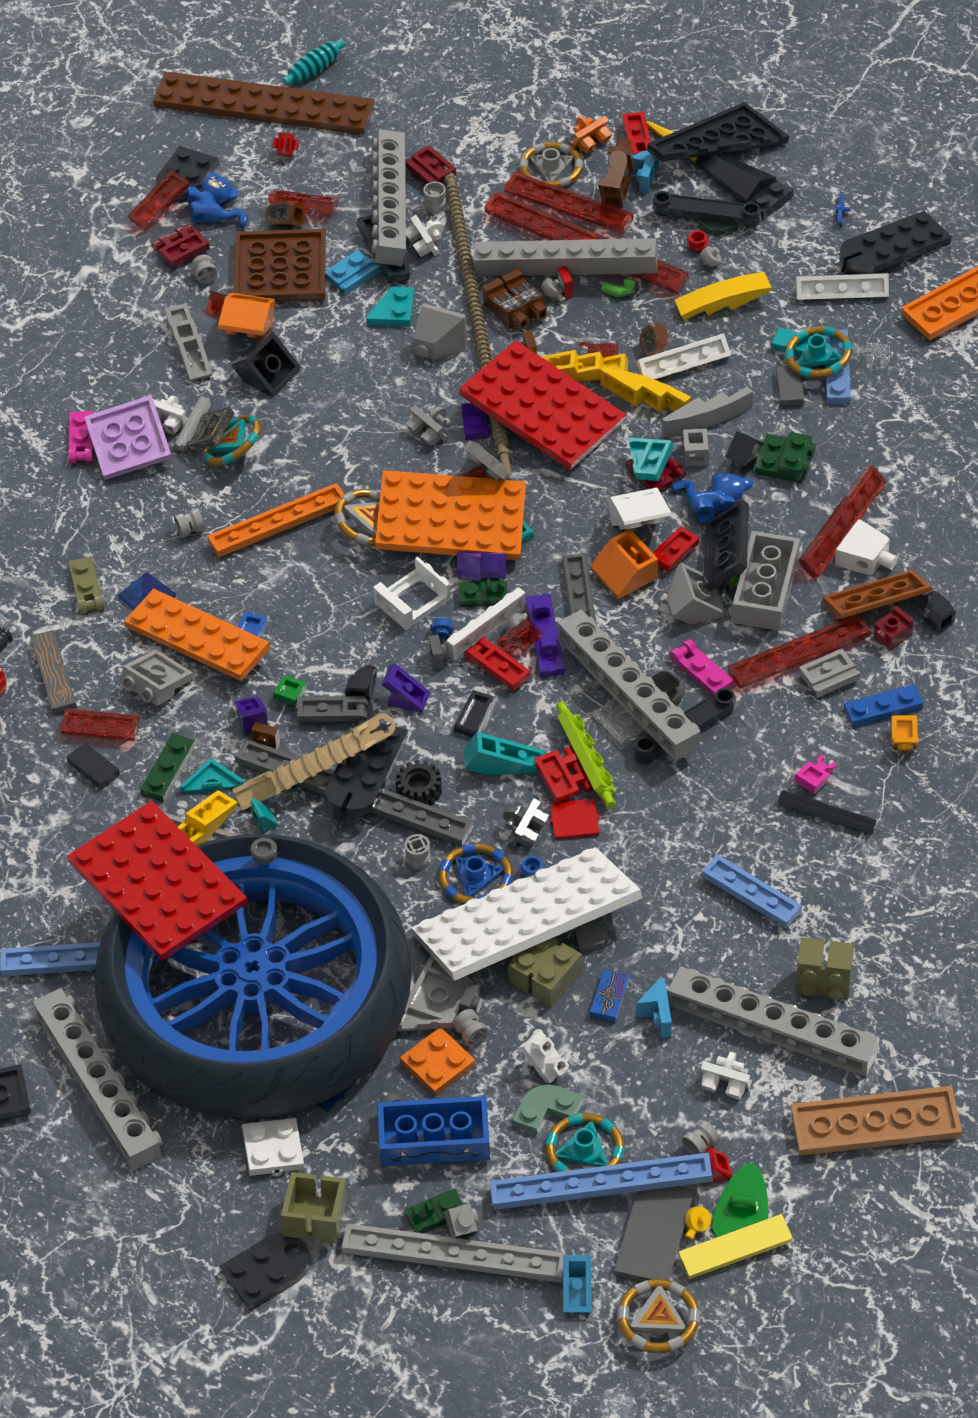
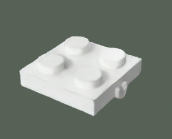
[242,1118,304,1176]

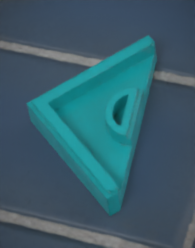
[179,758,245,794]

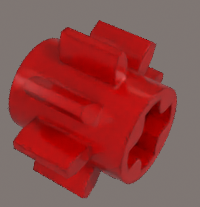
[272,132,299,156]

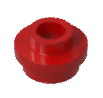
[686,230,709,251]

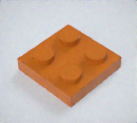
[400,1027,476,1096]

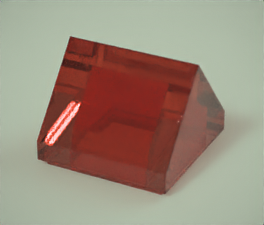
[206,290,227,317]

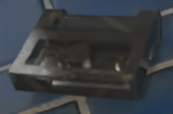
[184,407,235,456]

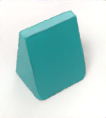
[250,798,279,833]

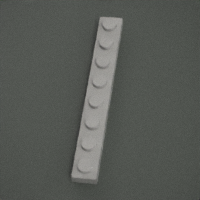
[342,1223,566,1283]

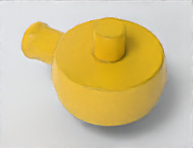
[685,1206,711,1240]

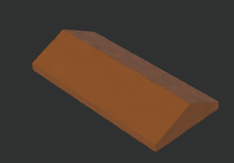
[823,569,932,621]

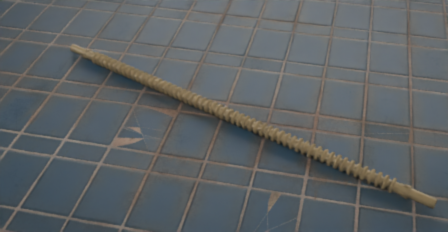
[444,161,512,472]

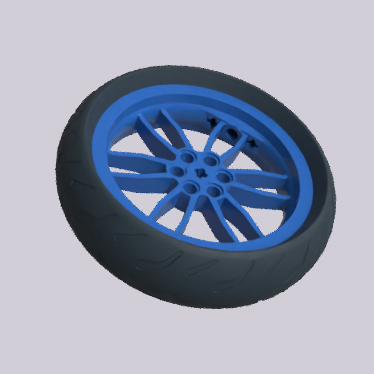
[95,834,412,1119]

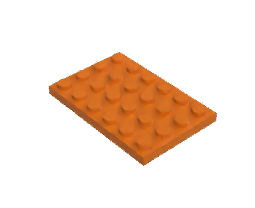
[375,470,526,561]

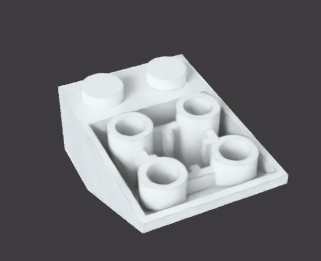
[607,488,672,530]

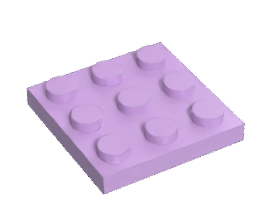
[85,395,172,480]

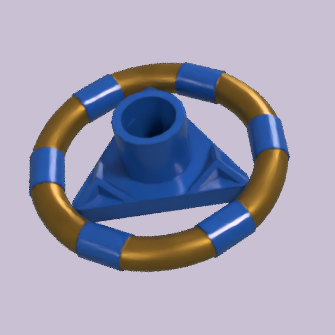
[438,843,513,905]

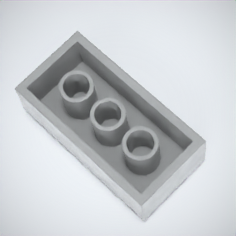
[732,531,800,631]

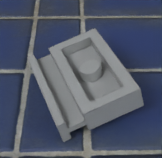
[799,649,861,698]

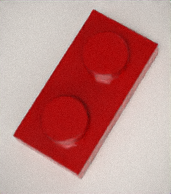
[653,526,700,572]

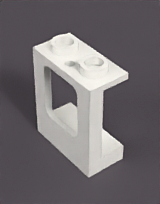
[373,557,450,630]

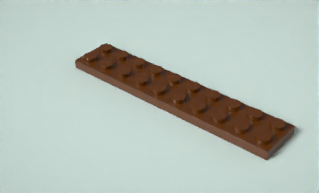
[153,71,375,135]

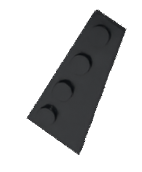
[356,215,410,283]

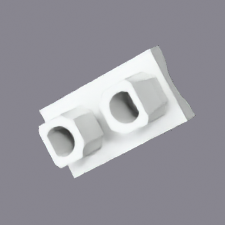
[406,215,444,257]
[153,396,186,435]
[520,1029,569,1083]
[701,1052,752,1100]

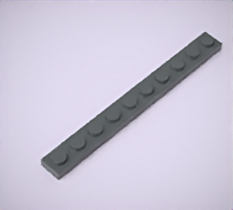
[235,739,473,846]

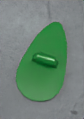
[712,1163,768,1238]

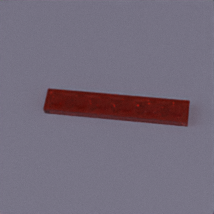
[504,172,634,234]
[798,464,887,578]
[728,614,871,689]

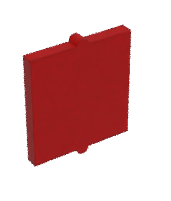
[550,799,599,840]

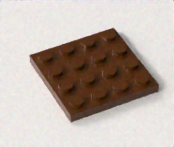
[234,229,326,301]

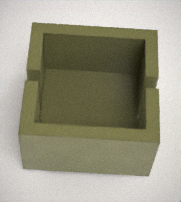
[508,937,582,1008]
[796,937,854,1000]
[281,1172,347,1243]

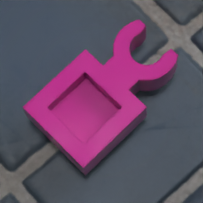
[793,755,836,794]

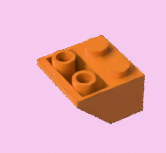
[218,293,275,338]
[590,529,658,599]

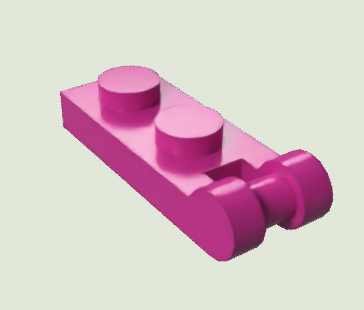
[68,411,94,464]
[669,639,734,695]

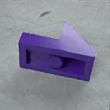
[460,402,489,440]
[457,552,506,581]
[382,663,430,712]
[234,696,268,735]

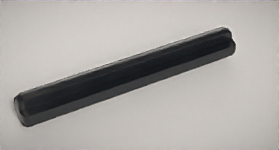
[779,790,877,834]

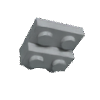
[120,649,193,706]

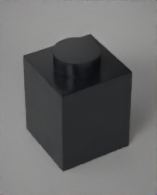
[725,431,764,470]

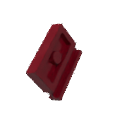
[405,145,457,184]

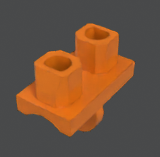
[570,116,612,154]

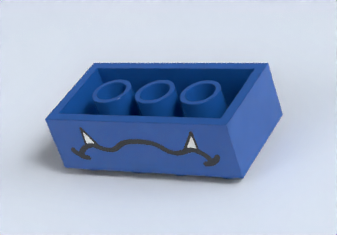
[378,1096,490,1166]

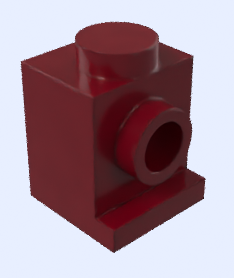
[874,606,914,651]

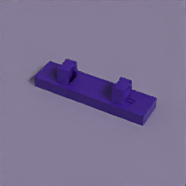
[526,593,565,678]

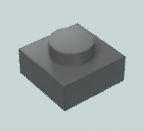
[429,635,447,670]
[459,983,483,1013]

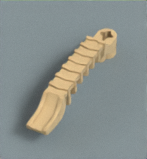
[232,713,395,811]

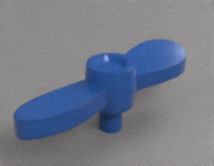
[836,193,850,226]

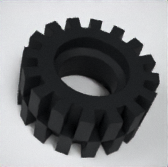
[395,760,442,805]

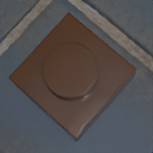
[519,330,537,354]
[251,722,280,749]

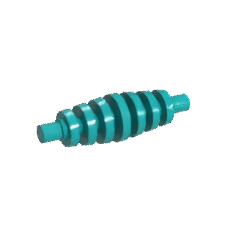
[282,39,346,86]

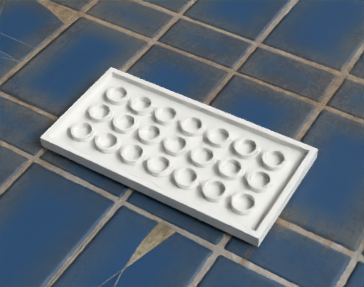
[411,847,642,981]

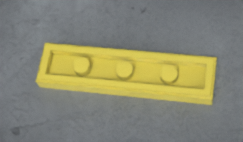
[678,1214,793,1280]

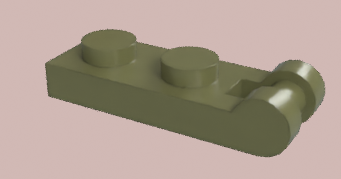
[68,556,104,615]

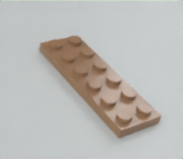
[790,1086,962,1156]

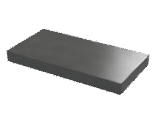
[614,1186,695,1282]

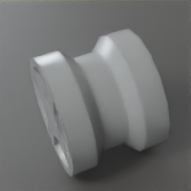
[191,255,218,284]

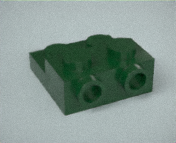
[754,432,816,483]

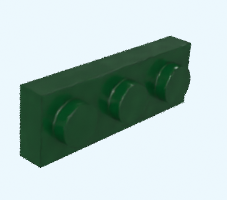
[140,733,196,802]

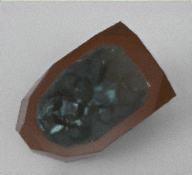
[265,202,305,228]
[639,322,669,357]

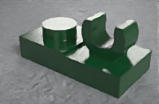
[458,578,508,607]
[405,1188,463,1233]

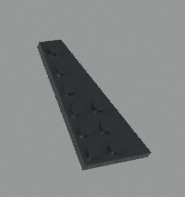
[647,102,789,162]

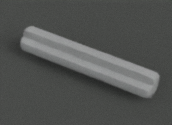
[174,396,211,452]

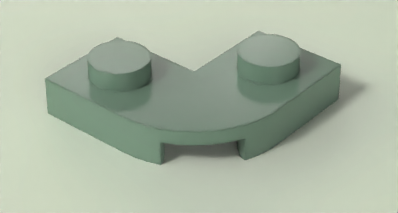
[512,1085,584,1135]

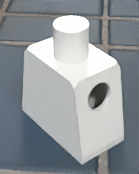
[835,519,897,575]

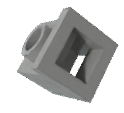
[683,429,709,467]
[444,1203,479,1238]

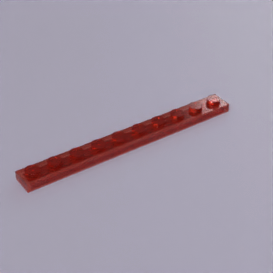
[484,191,689,294]

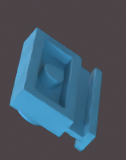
[325,249,380,295]

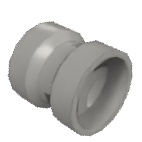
[423,182,447,213]
[174,508,205,538]
[404,834,431,870]
[452,1009,489,1047]
[681,1120,720,1155]

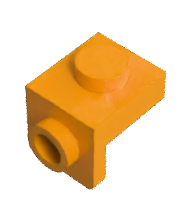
[891,715,919,751]

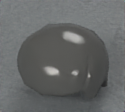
[651,670,685,707]

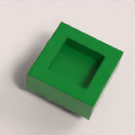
[273,675,307,706]

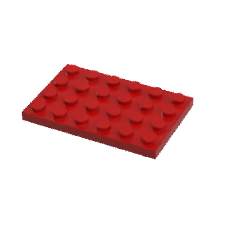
[458,340,627,470]
[67,800,248,961]

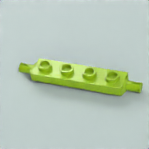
[556,701,616,809]

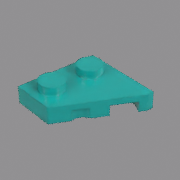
[366,287,415,327]
[628,437,673,481]

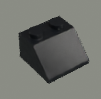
[231,332,301,396]

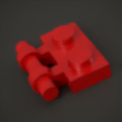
[533,747,594,803]

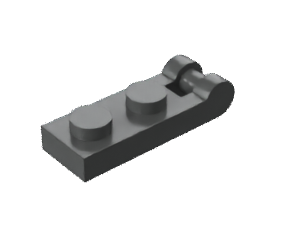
[297,696,368,724]

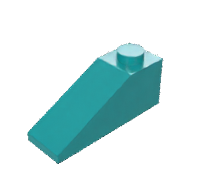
[463,732,545,775]

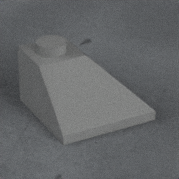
[413,303,467,360]
[667,563,727,624]

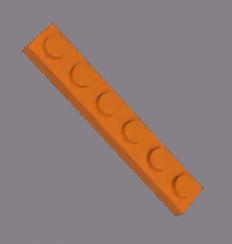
[207,483,348,558]

